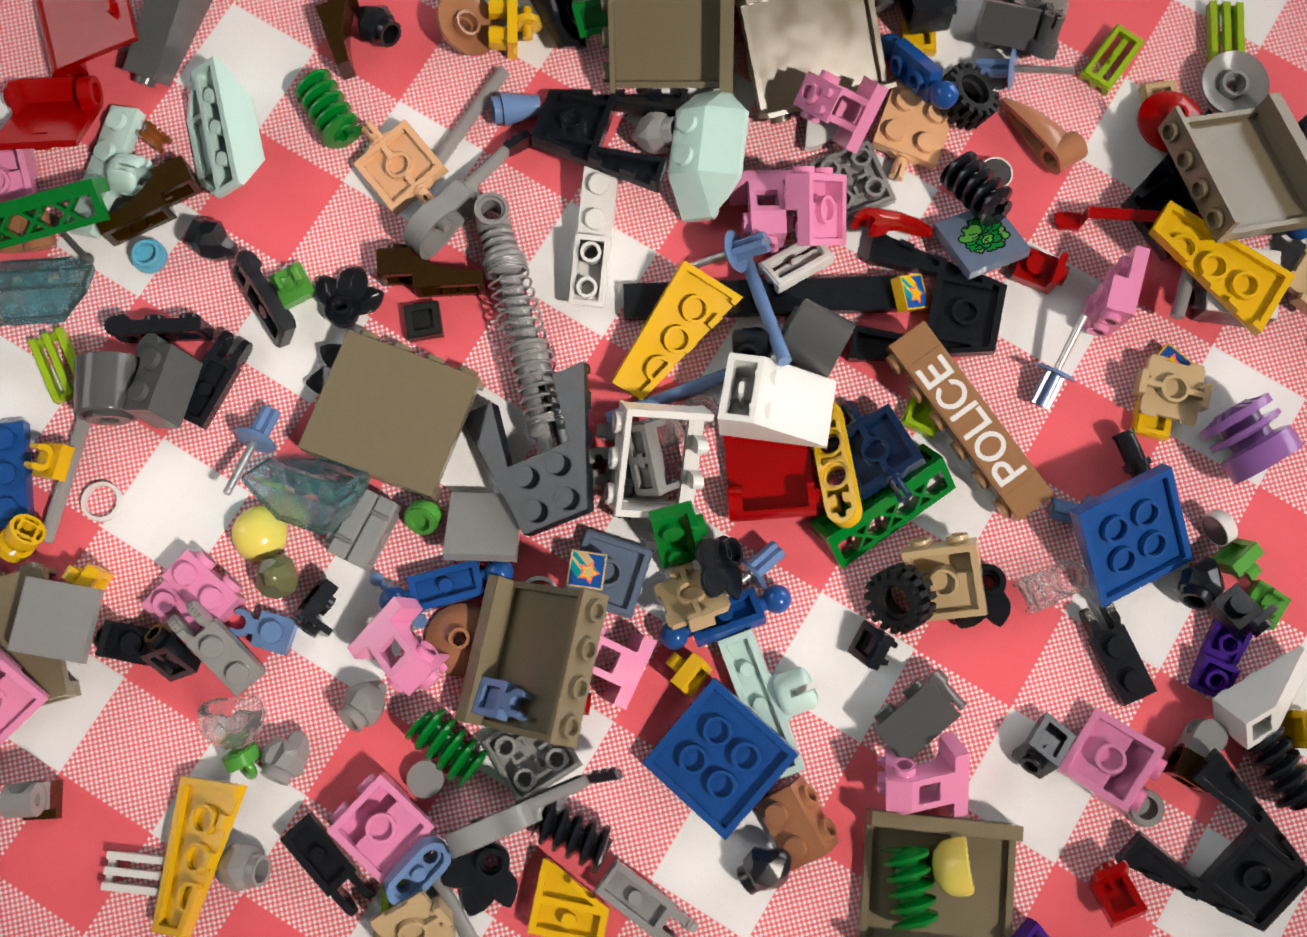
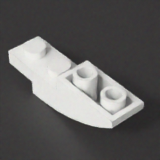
[568,166,619,308]

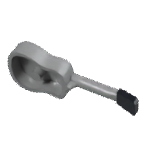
[404,130,532,260]
[444,767,624,859]

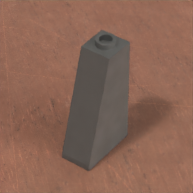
[123,0,213,89]

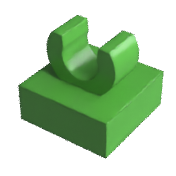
[268,261,316,310]
[1212,538,1265,582]
[1247,579,1292,630]

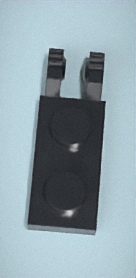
[233,249,296,348]
[104,313,213,343]
[184,330,253,430]
[1079,603,1157,706]
[280,812,377,917]

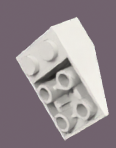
[717,352,837,449]

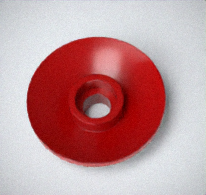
[1137,91,1203,153]

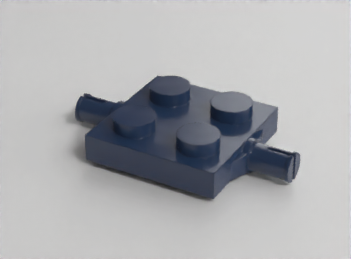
[828,401,926,503]

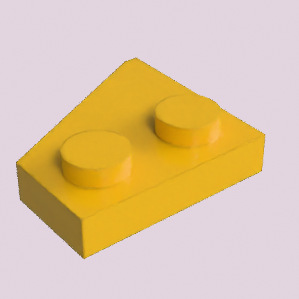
[527,857,610,937]

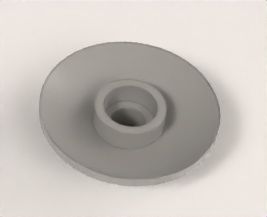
[1200,50,1270,113]

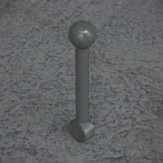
[49,213,95,266]

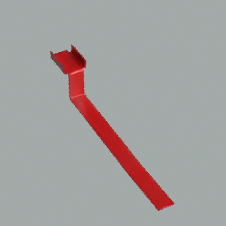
[1054,206,1203,231]

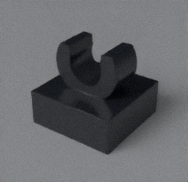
[847,619,898,671]

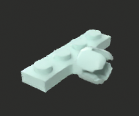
[68,105,154,239]
[717,629,818,780]

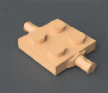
[871,83,951,181]
[353,119,448,216]

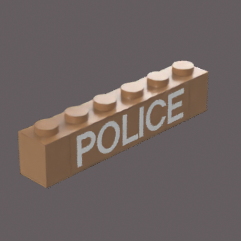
[885,321,1055,521]

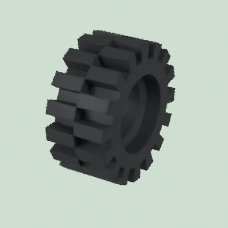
[939,62,1000,131]
[864,563,937,635]

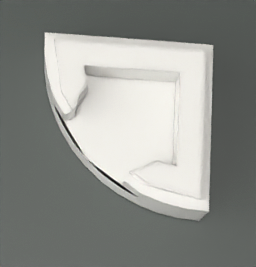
[804,120,839,151]

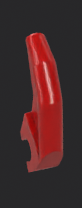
[850,207,934,238]

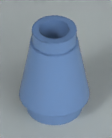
[490,92,542,127]

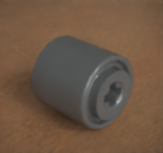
[781,298,857,378]
[73,351,140,425]

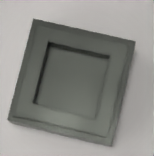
[403,301,444,342]

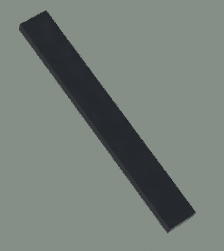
[623,275,900,321]

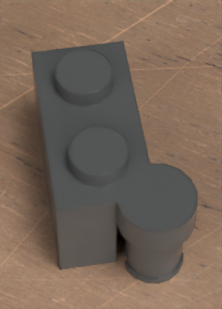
[975,0,1066,60]
[123,333,203,428]
[873,667,967,759]

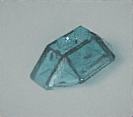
[0,257,96,326]
[240,458,371,536]

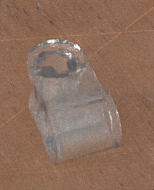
[657,394,719,449]
[1011,560,1089,616]

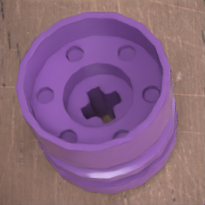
[1199,392,1304,484]

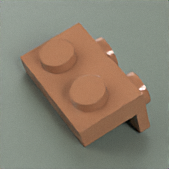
[755,776,839,871]

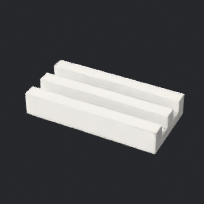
[758,242,835,294]
[100,850,165,896]

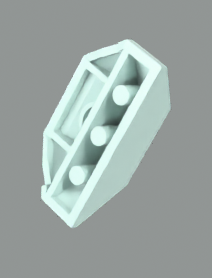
[187,56,265,199]
[668,90,749,223]

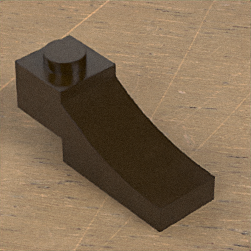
[316,0,360,81]
[96,155,204,247]
[376,243,487,298]

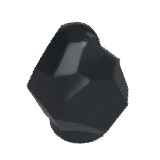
[355,5,401,47]
[183,218,238,262]
[1178,557,1225,610]
[737,846,791,895]

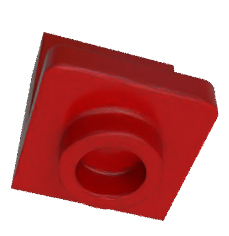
[1088,860,1148,928]

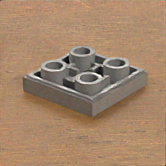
[806,140,896,222]
[442,492,521,562]
[7,576,105,664]
[481,730,583,801]

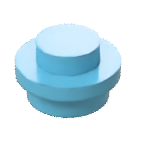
[131,239,168,274]

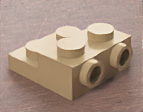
[902,532,988,622]

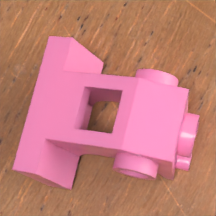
[793,69,889,154]
[729,170,793,256]
[347,596,450,696]
[592,628,657,710]
[877,732,970,818]

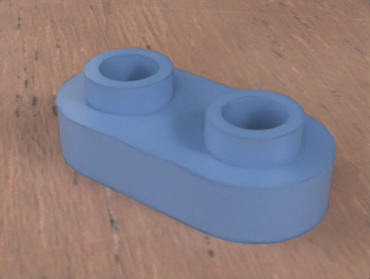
[383,836,451,906]

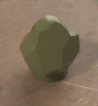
[255,554,299,599]

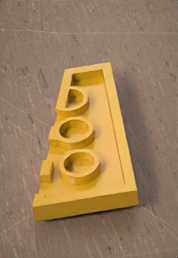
[1148,200,1295,336]
[610,260,743,400]
[151,776,248,937]

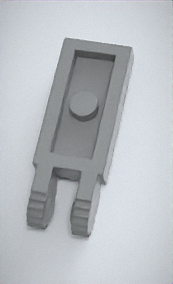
[167,599,266,697]
[594,858,699,937]

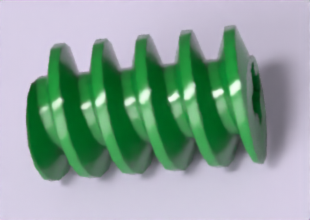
[295,69,362,149]
[405,708,488,789]
[880,845,939,931]

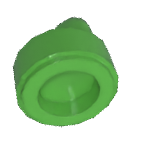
[404,499,444,535]
[221,741,262,780]

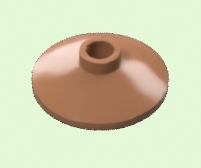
[436,0,498,56]
[425,603,481,676]

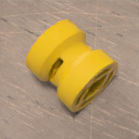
[0,514,46,563]

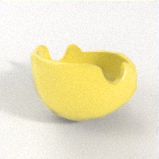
[232,505,288,563]
[931,836,974,897]

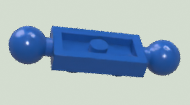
[881,33,959,110]
[379,561,514,613]
[659,584,791,650]

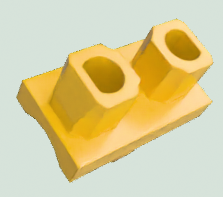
[489,0,542,59]

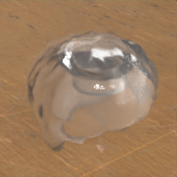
[197,694,266,750]

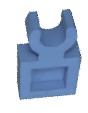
[229,609,300,656]
[471,676,534,722]

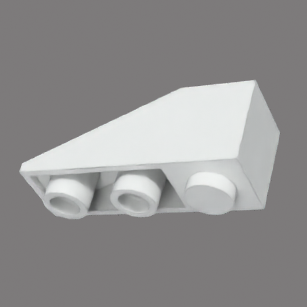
[1212,646,1305,750]

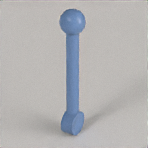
[369,572,428,629]

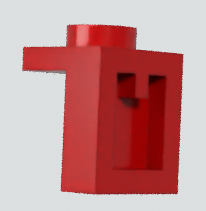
[1009,247,1070,295]

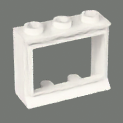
[604,400,714,518]

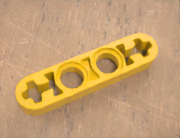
[813,401,863,529]

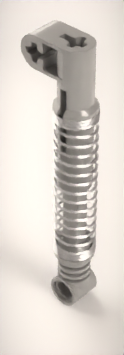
[474,192,612,491]

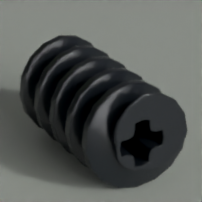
[940,151,1013,227]
[1243,725,1307,811]
[530,801,614,874]

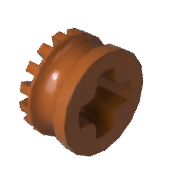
[136,120,172,154]

